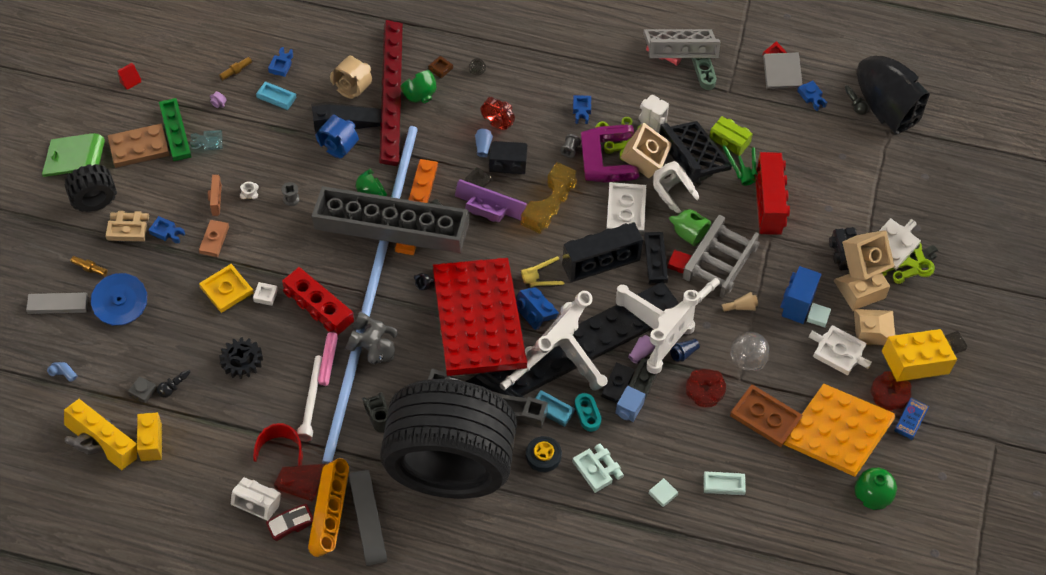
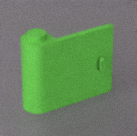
[42,133,105,177]

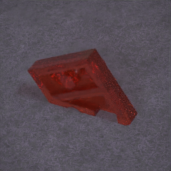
[274,464,326,501]

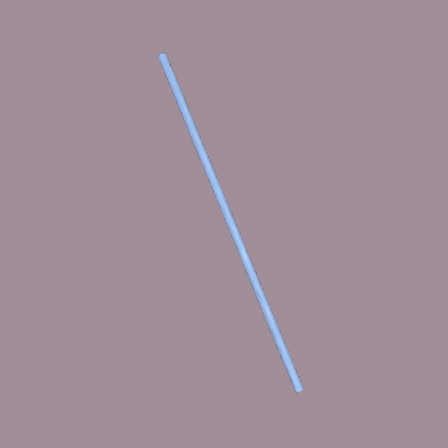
[322,126,418,465]

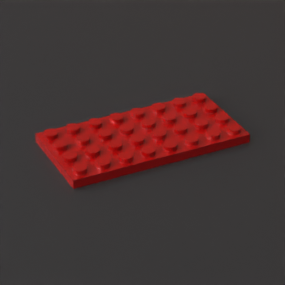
[433,258,527,376]

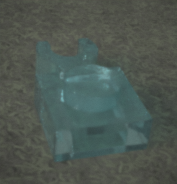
[190,130,223,150]

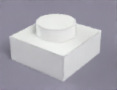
[253,282,278,306]

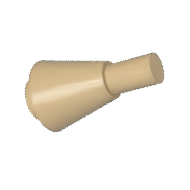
[722,292,758,312]

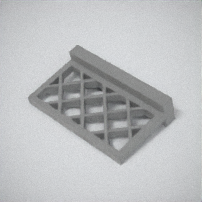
[643,29,721,58]

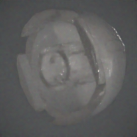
[730,332,770,371]

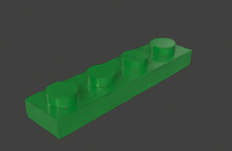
[159,98,192,161]

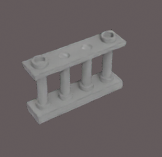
[683,215,760,298]

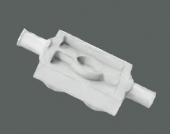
[879,218,921,270]
[809,325,872,375]

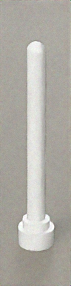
[297,355,322,442]

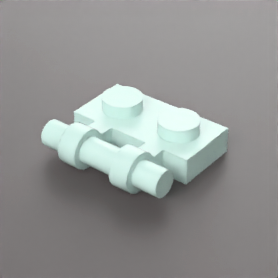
[572,444,624,493]

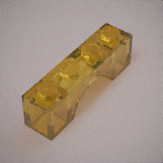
[521,162,577,234]

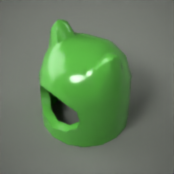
[669,209,711,246]

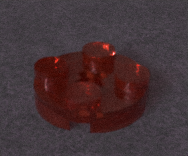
[480,97,515,130]
[686,369,726,407]
[871,371,912,411]

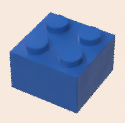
[780,266,821,324]

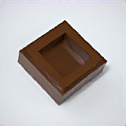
[428,56,453,79]

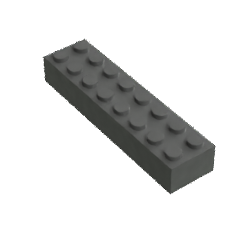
[311,186,469,253]

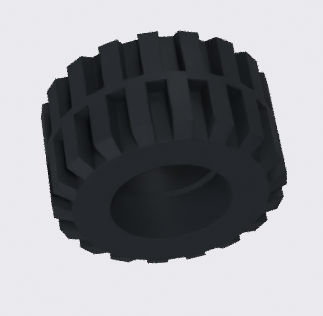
[64,164,117,212]

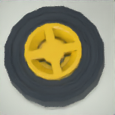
[526,436,562,472]

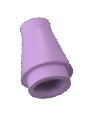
[628,335,655,364]

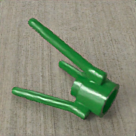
[723,146,758,186]

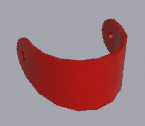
[253,423,303,466]

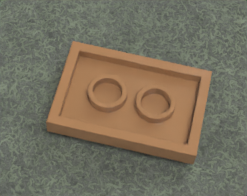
[108,123,170,168]

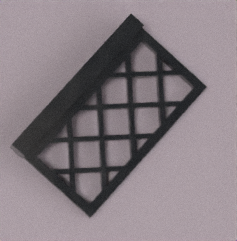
[659,121,732,183]

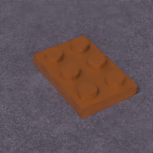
[730,384,803,447]

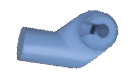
[47,362,77,382]

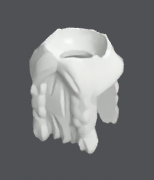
[653,161,699,213]

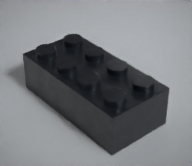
[562,222,643,283]

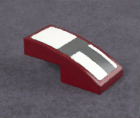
[266,504,313,541]

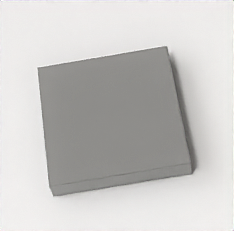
[763,52,802,89]

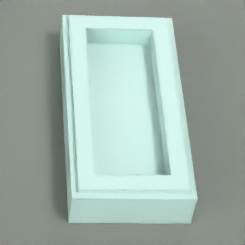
[704,472,746,495]

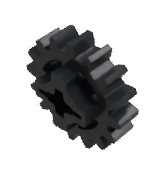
[219,337,263,379]

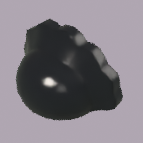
[414,273,435,290]

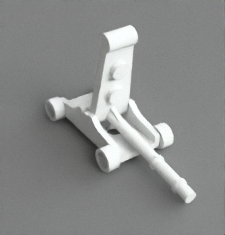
[616,278,720,374]
[500,291,608,391]

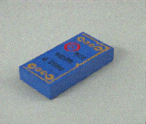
[894,398,929,440]

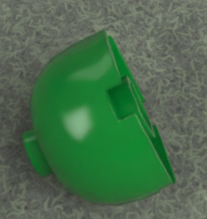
[400,70,437,104]
[355,169,387,196]
[854,468,897,510]

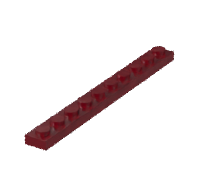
[379,20,403,167]

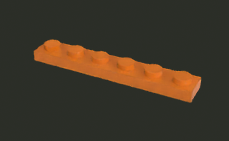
[395,159,438,255]

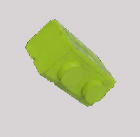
[709,116,753,156]

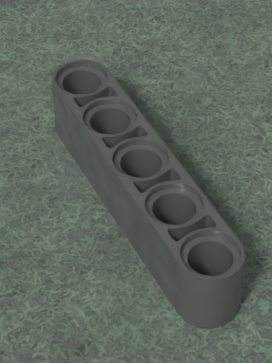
[349,469,387,566]

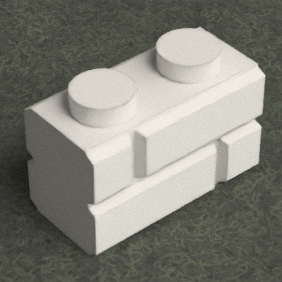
[638,95,669,133]
[231,477,281,521]

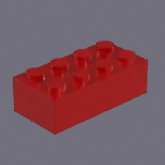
[755,152,790,235]

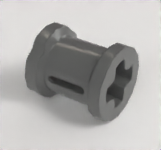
[560,134,581,158]
[281,182,299,206]

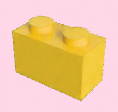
[137,412,162,461]

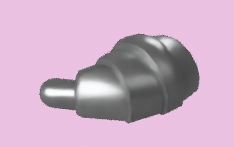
[65,418,111,454]

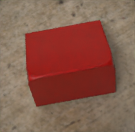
[117,63,141,90]

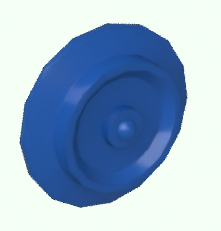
[91,273,147,326]

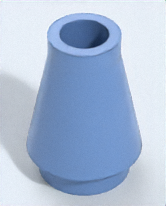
[475,129,493,157]

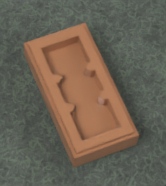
[208,175,222,216]
[199,220,229,257]

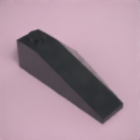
[311,102,381,134]

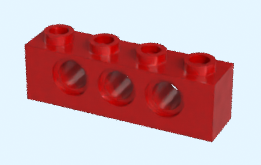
[282,267,354,335]

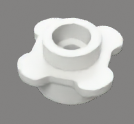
[240,182,259,199]

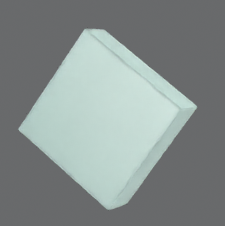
[807,303,831,327]
[649,478,678,507]

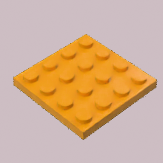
[784,384,895,477]

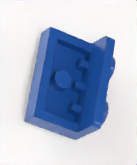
[516,287,559,330]

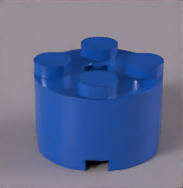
[316,115,359,158]

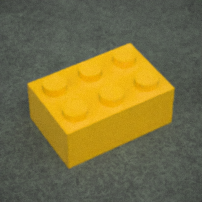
[882,329,957,382]

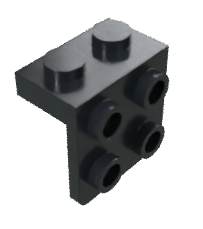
[489,141,528,174]

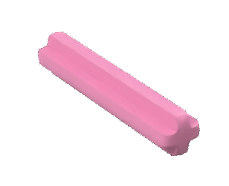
[318,332,338,386]

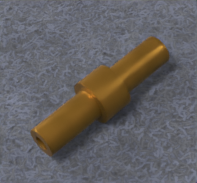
[219,57,252,80]
[71,256,108,277]

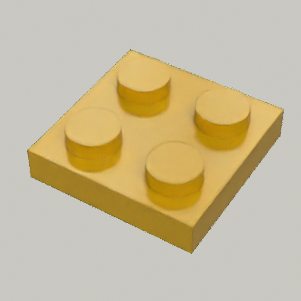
[199,264,253,313]

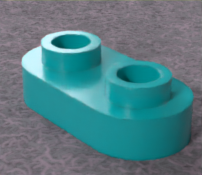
[575,393,601,432]

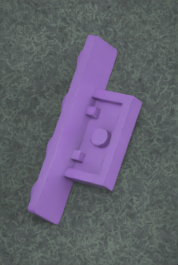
[455,179,527,222]

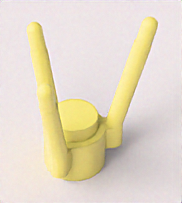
[521,256,564,287]

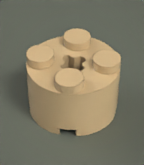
[330,55,372,99]

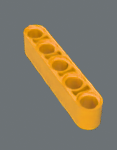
[308,458,349,557]

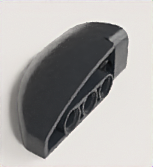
[856,56,930,134]

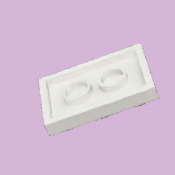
[606,182,646,235]

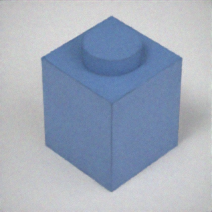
[616,386,645,422]

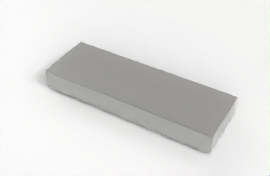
[26,293,88,314]

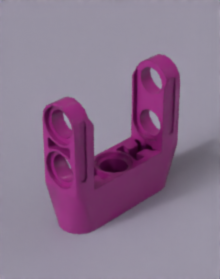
[581,125,639,183]

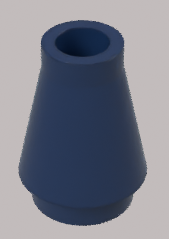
[670,339,700,362]

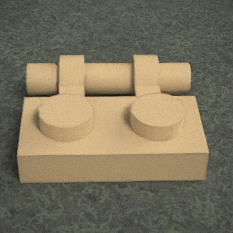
[106,211,149,241]

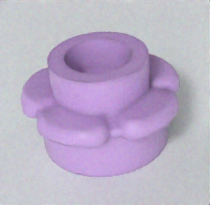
[210,91,227,108]

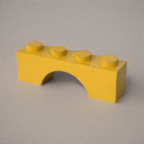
[64,399,137,470]

